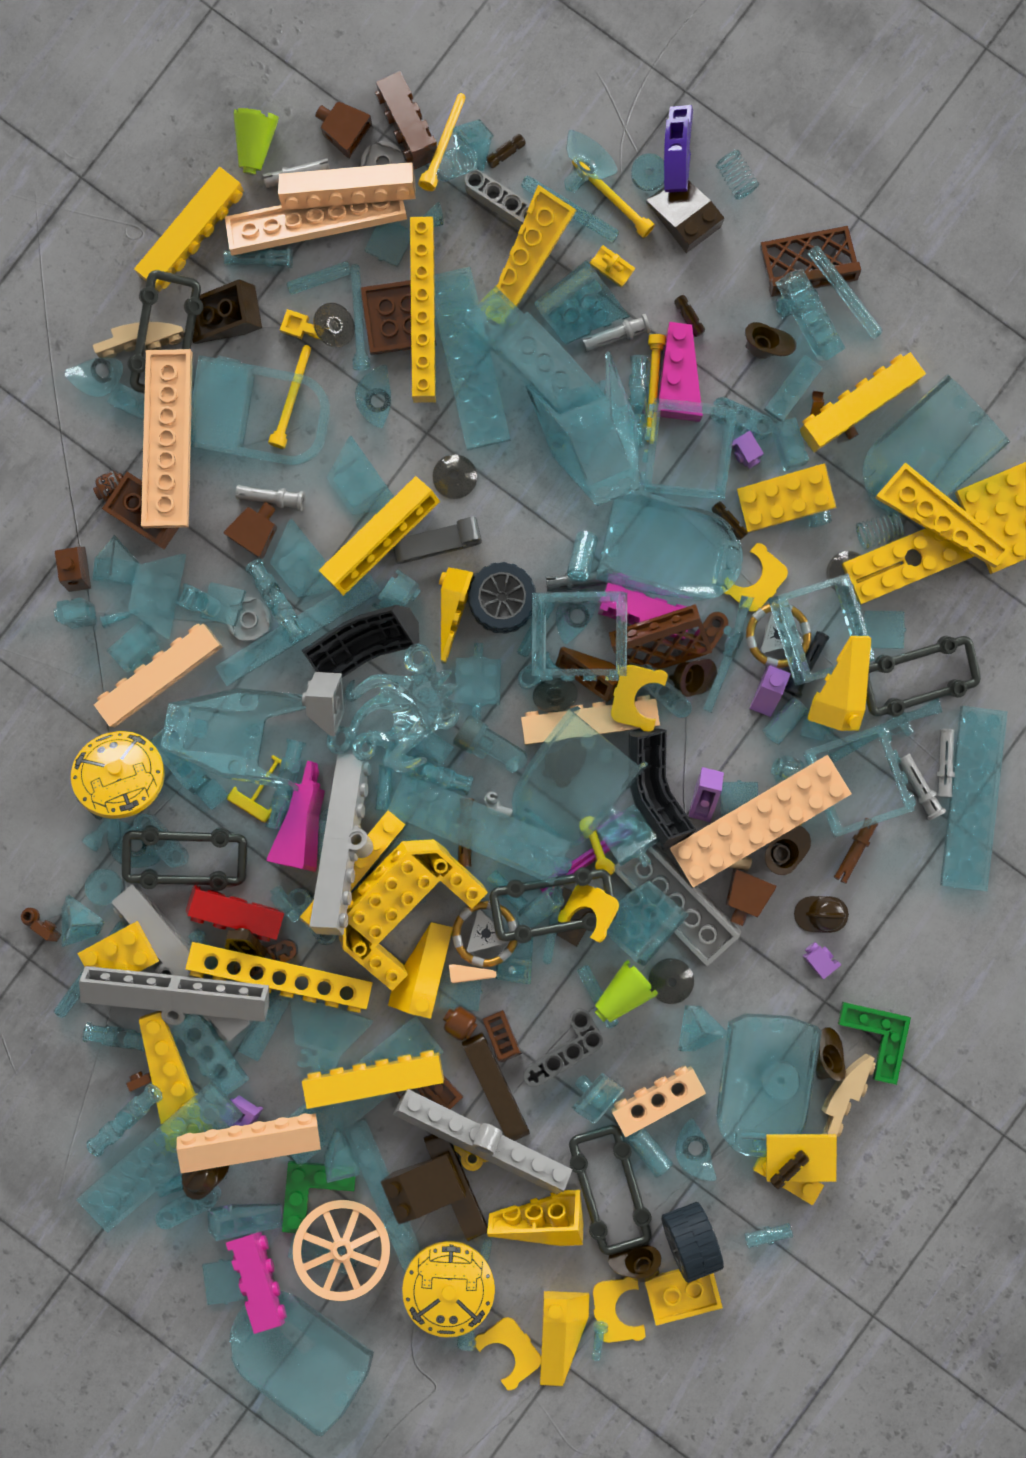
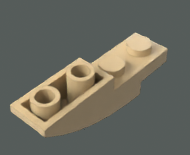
[93,322,185,360]
[821,1053,875,1137]

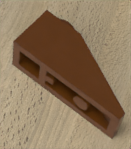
[555,647,621,702]

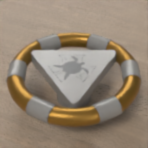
[746,602,811,668]
[452,901,518,967]

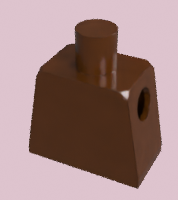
[315,102,372,159]
[224,502,277,560]
[55,547,91,592]
[726,869,777,926]

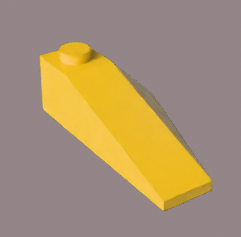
[439,567,474,663]
[807,636,871,731]
[388,922,453,1019]
[487,1190,584,1246]
[540,1291,589,1386]

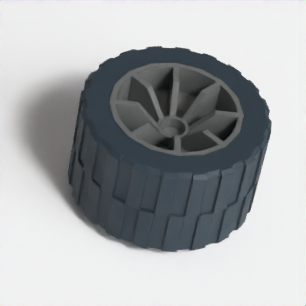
[468,562,536,634]
[661,1202,724,1283]

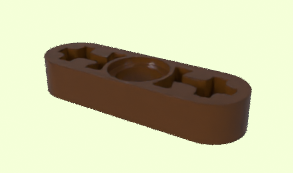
[234,939,298,977]

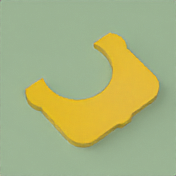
[720,543,788,612]
[611,665,668,732]
[558,885,619,943]
[593,1276,646,1343]
[473,1317,541,1390]

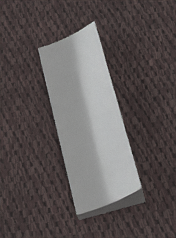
[614,834,742,966]

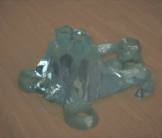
[327,643,460,773]

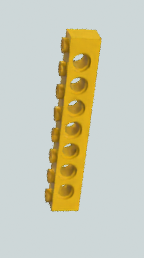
[410,217,436,403]
[185,942,373,1013]

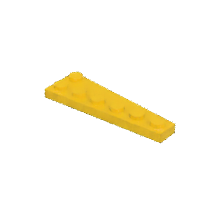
[484,185,577,328]
[875,463,1011,568]
[139,1011,210,1151]

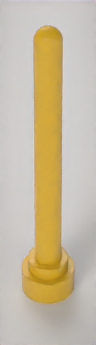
[418,93,466,192]
[572,157,655,238]
[646,334,666,443]
[268,345,311,449]

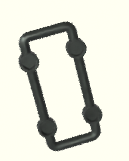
[127,270,203,394]
[866,636,981,717]
[121,825,248,891]
[489,868,617,943]
[569,1125,652,1255]

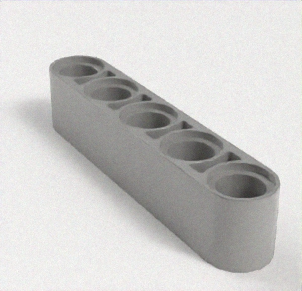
[465,169,530,228]

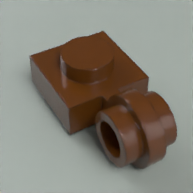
[21,908,62,942]
[126,1071,152,1092]

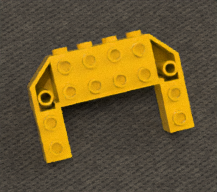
[339,839,488,991]

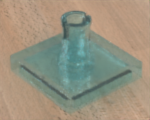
[572,1073,625,1124]

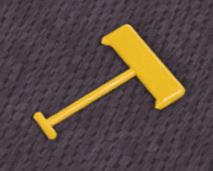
[227,755,285,823]

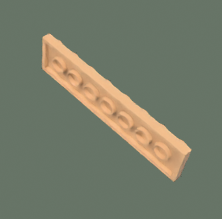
[225,200,407,256]
[141,349,193,528]
[670,755,852,888]

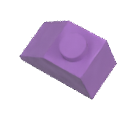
[749,665,791,717]
[688,767,724,822]

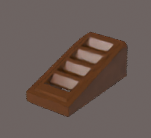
[482,1010,522,1063]

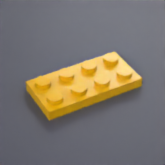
[737,463,837,533]

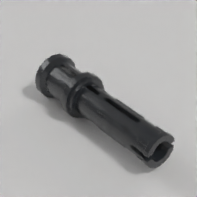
[784,631,830,698]

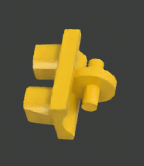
[589,245,635,288]

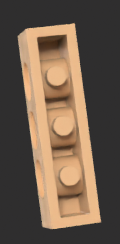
[611,1065,706,1137]

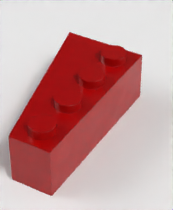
[186,885,285,942]

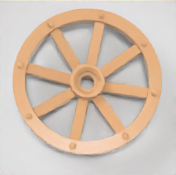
[293,1200,390,1301]

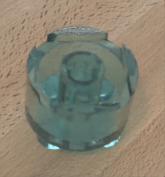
[372,569,421,610]

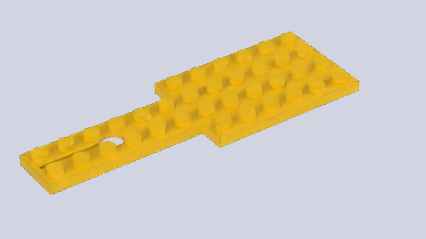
[841,462,1026,605]

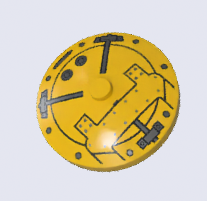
[71,731,165,819]
[402,1241,495,1337]

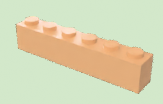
[278,162,416,210]
[94,623,223,728]
[521,695,660,745]
[176,1113,321,1173]

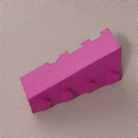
[656,322,703,422]
[598,583,688,641]
[226,1231,287,1334]

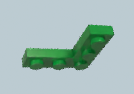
[838,1001,911,1085]
[282,1161,357,1233]

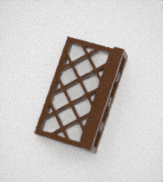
[760,226,861,297]
[609,604,712,671]

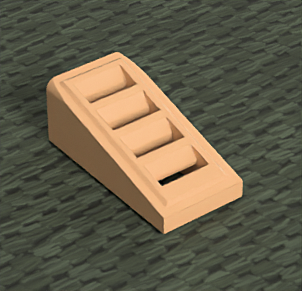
[449,964,497,983]

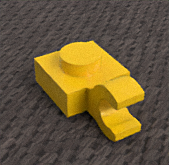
[280,309,322,339]

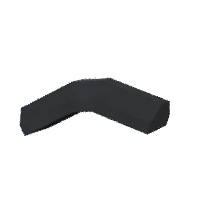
[302,605,420,678]
[628,729,696,849]

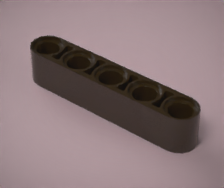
[462,1032,530,1141]
[424,1134,488,1241]

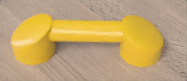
[580,816,615,876]

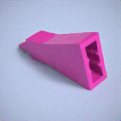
[266,761,325,872]

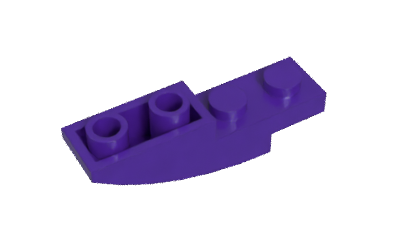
[664,105,693,193]

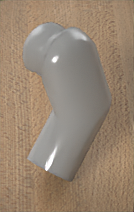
[484,792,513,820]

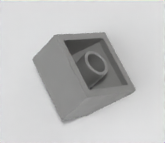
[302,672,344,736]

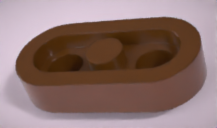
[693,612,728,650]

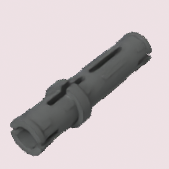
[546,569,614,591]

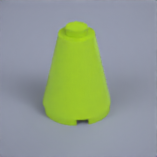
[233,108,279,175]
[595,960,658,1022]

